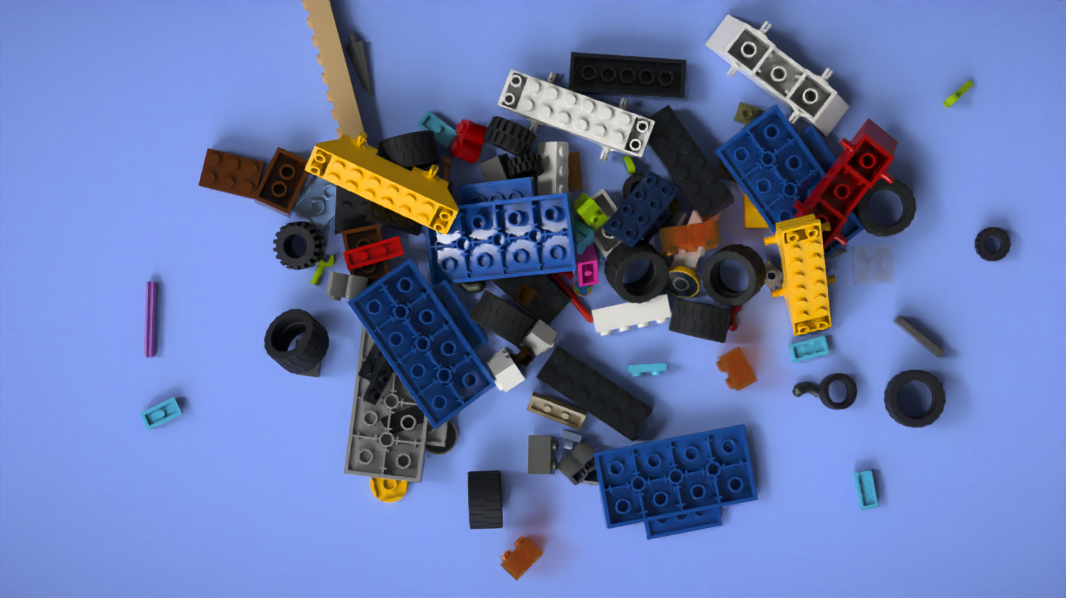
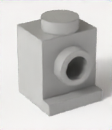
[764,260,783,290]

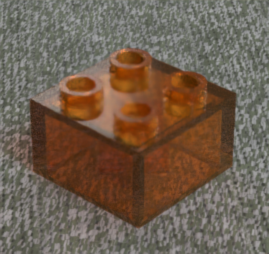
[715,346,758,392]
[500,534,544,581]

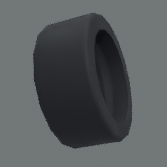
[818,373,857,410]

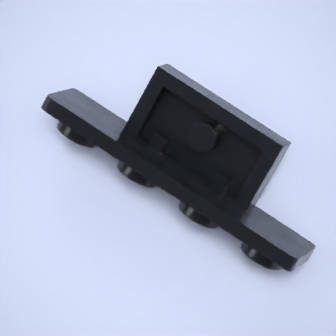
[358,342,394,405]

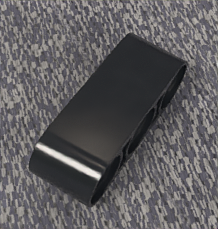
[380,405,424,436]

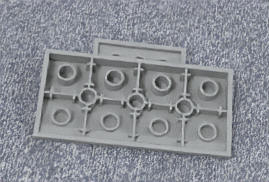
[344,326,449,483]

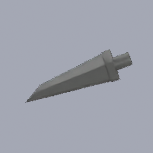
[346,33,373,97]

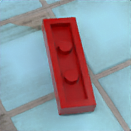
[343,236,404,271]

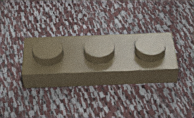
[527,391,587,430]

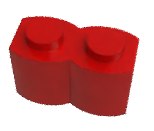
[450,119,487,164]

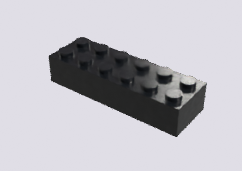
[568,52,686,101]
[647,105,735,223]
[536,345,654,441]

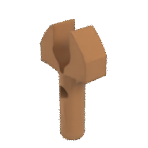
[441,155,452,182]

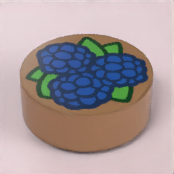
[573,279,592,297]

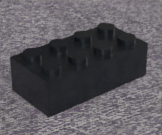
[490,274,571,326]

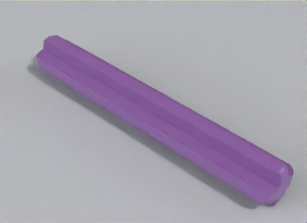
[144,282,157,357]

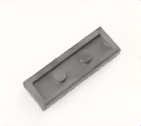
[892,316,944,357]

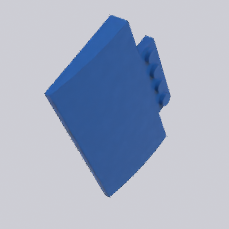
[714,104,864,259]
[424,177,578,286]
[347,258,496,429]
[593,424,758,540]

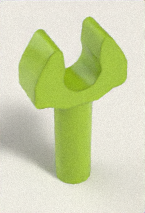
[942,80,974,108]
[310,250,335,286]

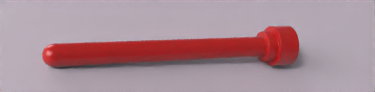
[547,273,593,323]

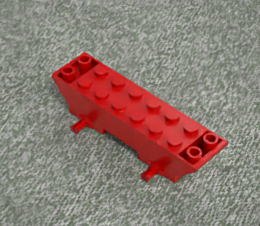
[792,118,898,250]

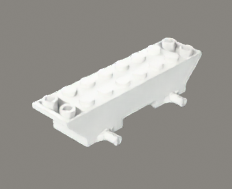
[705,15,850,137]
[497,69,655,162]

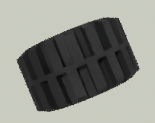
[483,116,537,156]
[273,221,326,270]

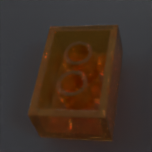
[658,220,721,256]

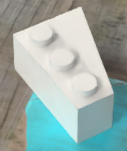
[485,347,525,392]

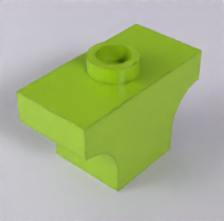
[573,192,608,232]

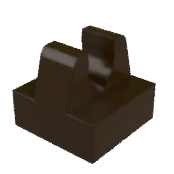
[514,284,541,309]
[510,345,536,371]

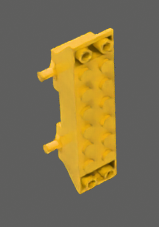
[305,132,459,235]
[764,214,836,336]

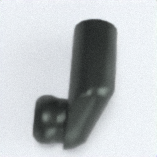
[456,280,486,294]
[792,381,819,398]

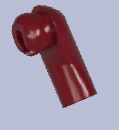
[728,305,743,331]

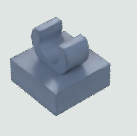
[561,429,582,450]

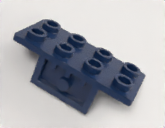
[603,171,680,248]

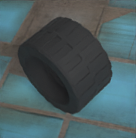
[377,130,440,171]
[854,178,916,237]
[604,240,669,304]
[702,244,766,307]
[470,290,535,347]
[669,298,732,343]
[264,309,330,374]
[884,370,946,428]
[468,470,503,529]

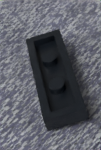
[366,201,422,236]

